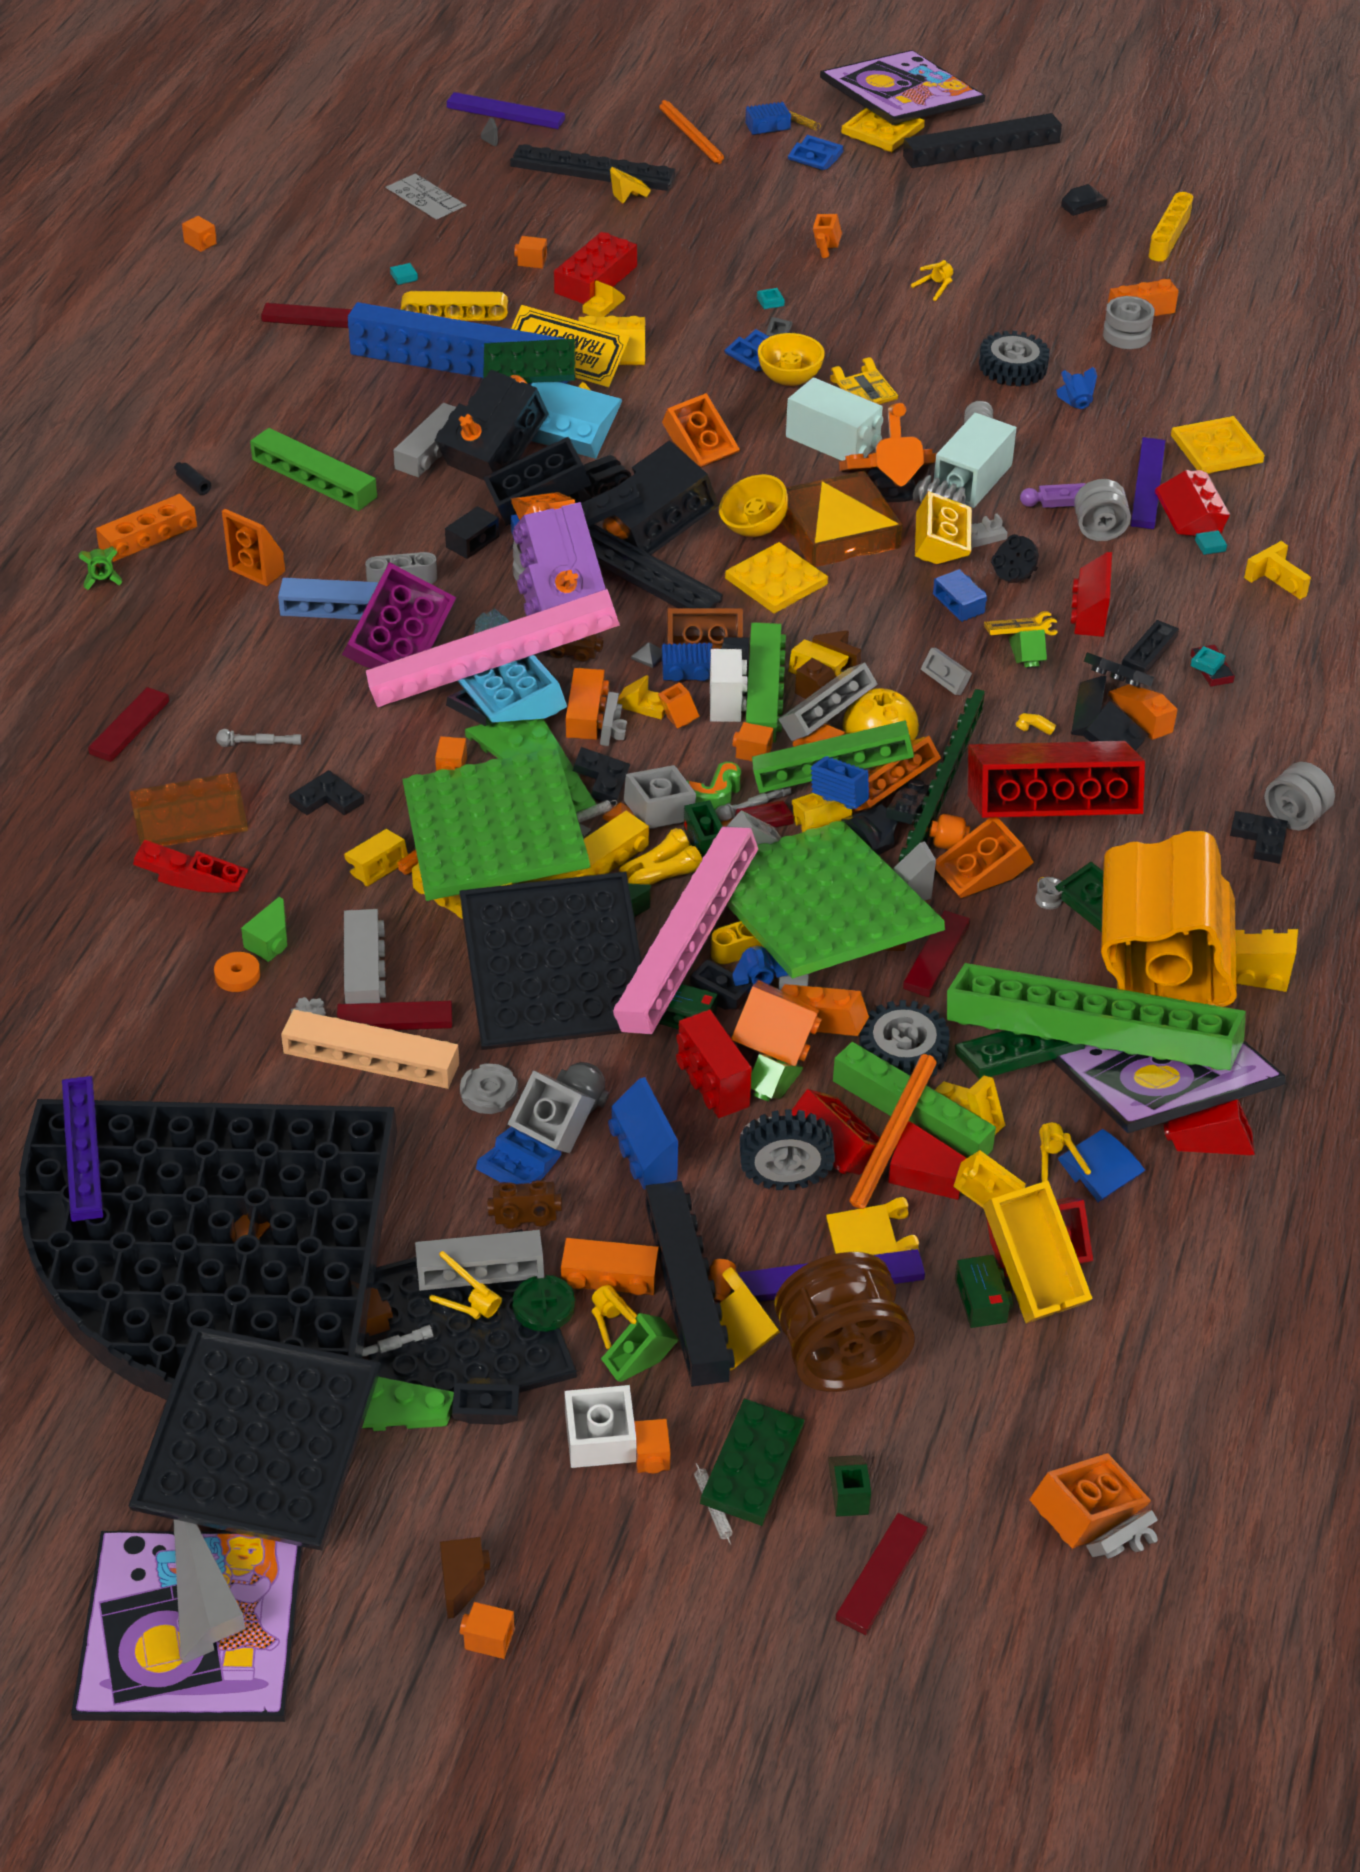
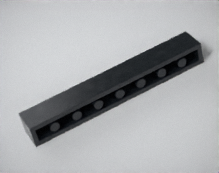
[903,113,1062,168]
[645,1181,735,1387]

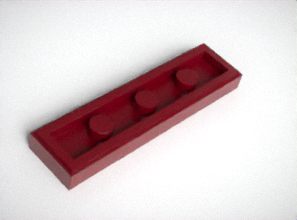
[261,303,352,328]
[88,687,169,762]
[903,910,970,998]
[337,1001,452,1030]
[836,1513,928,1635]

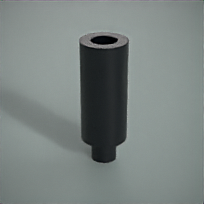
[174,462,211,495]

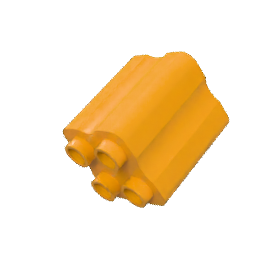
[1101,831,1237,1007]

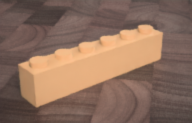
[281,1009,459,1089]

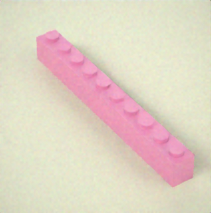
[366,589,620,707]
[613,827,758,1034]

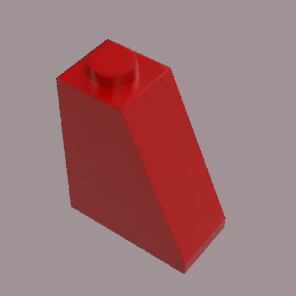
[1164,1099,1255,1155]
[888,1121,967,1200]

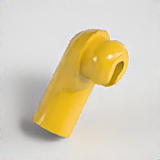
[1015,713,1056,735]

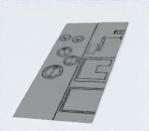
[386,173,467,220]

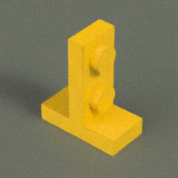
[1244,541,1311,600]
[935,1076,1005,1135]

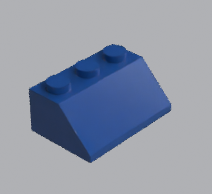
[608,1077,678,1190]

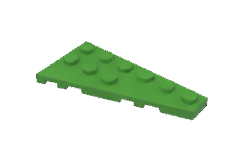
[465,719,597,818]
[362,1377,454,1431]

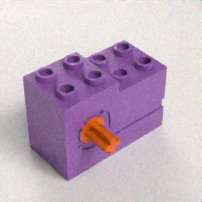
[513,502,606,616]

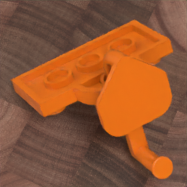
[839,403,937,487]

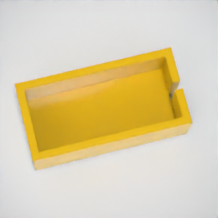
[983,1181,1092,1324]

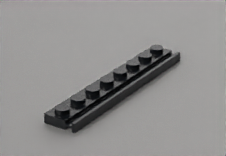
[510,144,675,191]
[588,524,723,608]

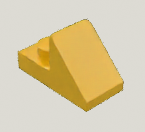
[610,167,651,204]
[583,281,625,317]
[617,675,666,720]

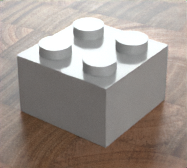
[624,765,696,829]
[508,1070,595,1153]

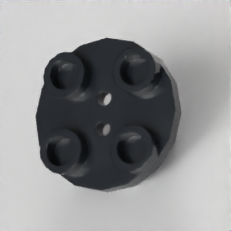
[991,534,1039,583]

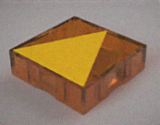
[782,470,903,567]

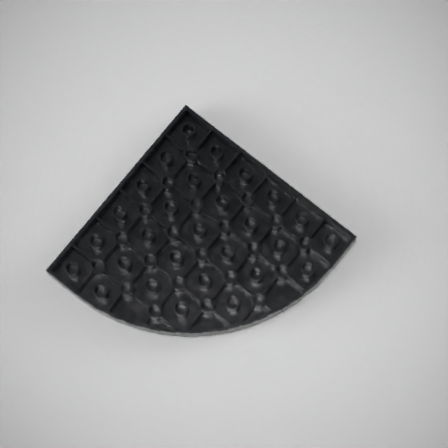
[18,1099,397,1400]

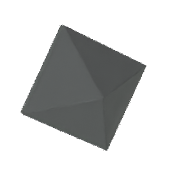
[631,642,662,668]

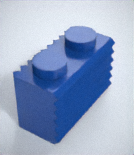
[745,101,791,135]
[933,569,987,622]
[662,642,713,681]
[811,756,869,809]

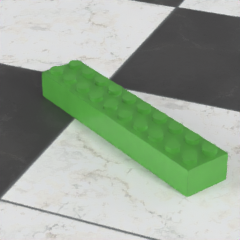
[947,963,1246,1070]

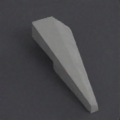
[174,1520,246,1664]

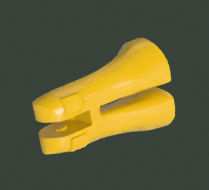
[619,828,702,885]

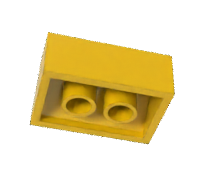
[579,315,645,365]
[915,491,971,564]

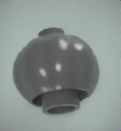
[556,1062,610,1114]

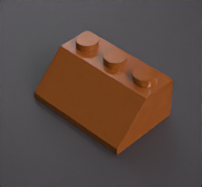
[667,608,743,649]

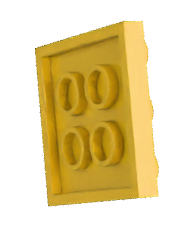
[841,108,925,152]
[1171,416,1265,474]
[725,542,828,614]

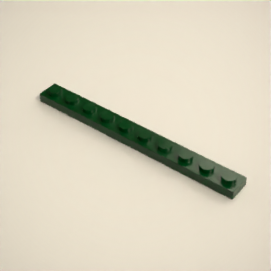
[899,689,985,862]

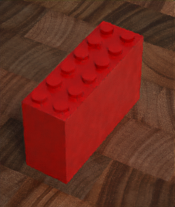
[968,741,1145,818]

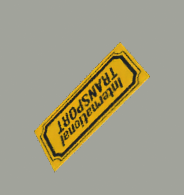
[511,305,630,387]

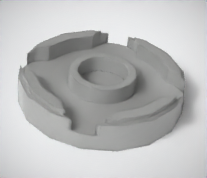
[460,1064,518,1114]

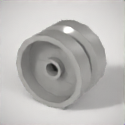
[1103,296,1155,349]
[1074,479,1131,541]
[1264,762,1335,831]

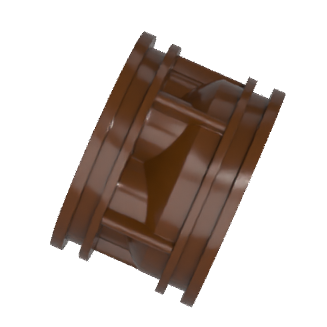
[774,1252,915,1392]

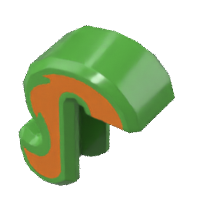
[686,762,741,810]

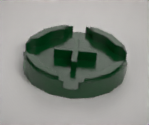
[513,1275,575,1332]

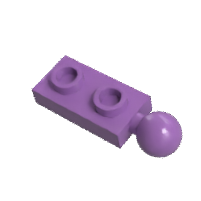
[1020,483,1085,508]

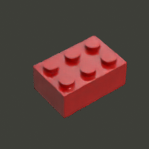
[676,1010,752,1119]

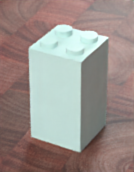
[786,377,883,461]
[934,413,1017,508]

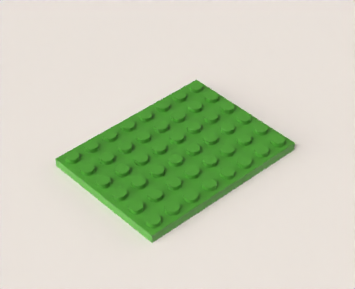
[402,748,591,901]
[727,821,945,979]

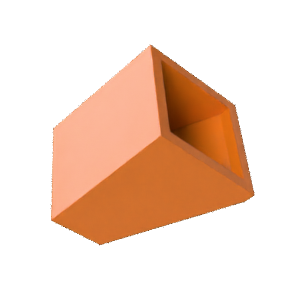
[731,980,822,1067]

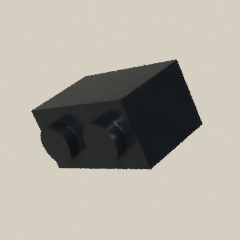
[445,506,499,559]

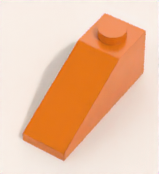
[1108,684,1177,740]

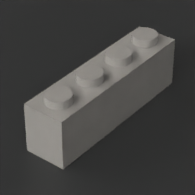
[393,403,456,477]
[779,662,877,741]
[344,909,386,1004]
[415,1230,544,1291]

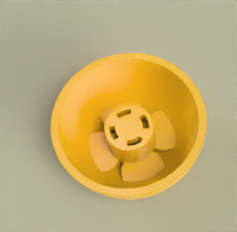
[758,333,825,386]
[719,474,788,537]
[843,688,919,741]

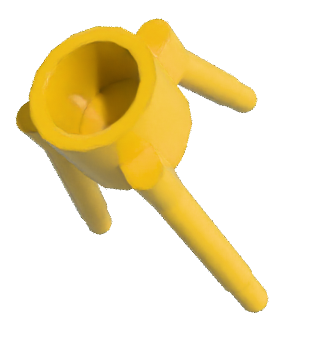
[911,260,953,301]
[1039,1122,1091,1182]
[429,1251,502,1320]
[591,1285,637,1350]

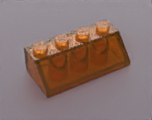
[129,772,248,846]

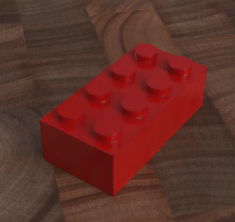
[554,232,637,304]

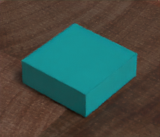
[390,263,418,285]
[757,288,785,309]
[1195,530,1227,555]
[1190,646,1226,676]

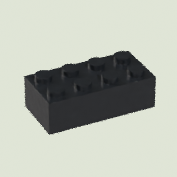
[483,437,592,526]

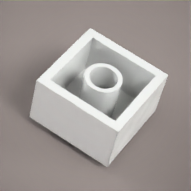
[710,649,747,722]
[565,1385,636,1468]

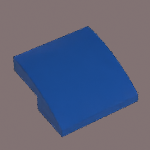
[788,135,843,170]
[724,329,769,372]
[476,1126,562,1184]
[1058,1129,1145,1203]

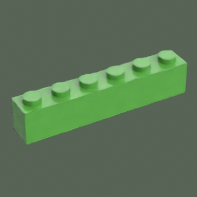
[250,428,377,511]
[746,623,786,742]
[752,720,914,793]
[833,1042,996,1158]

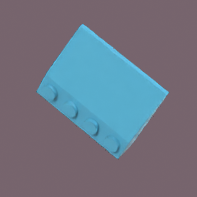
[531,381,622,459]
[457,655,567,722]

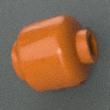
[929,814,970,850]

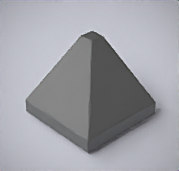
[481,118,498,146]
[765,317,793,337]

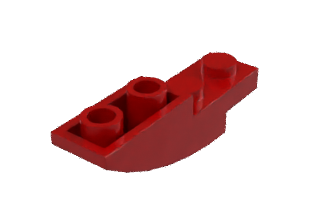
[133,839,248,893]

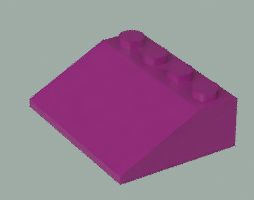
[342,562,456,669]

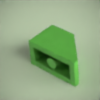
[1009,630,1047,668]
[241,897,287,962]
[751,1054,803,1101]
[601,1313,679,1382]

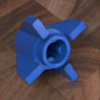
[1056,367,1097,409]
[732,946,788,986]

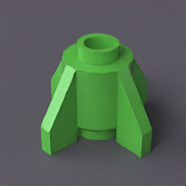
[78,546,122,590]

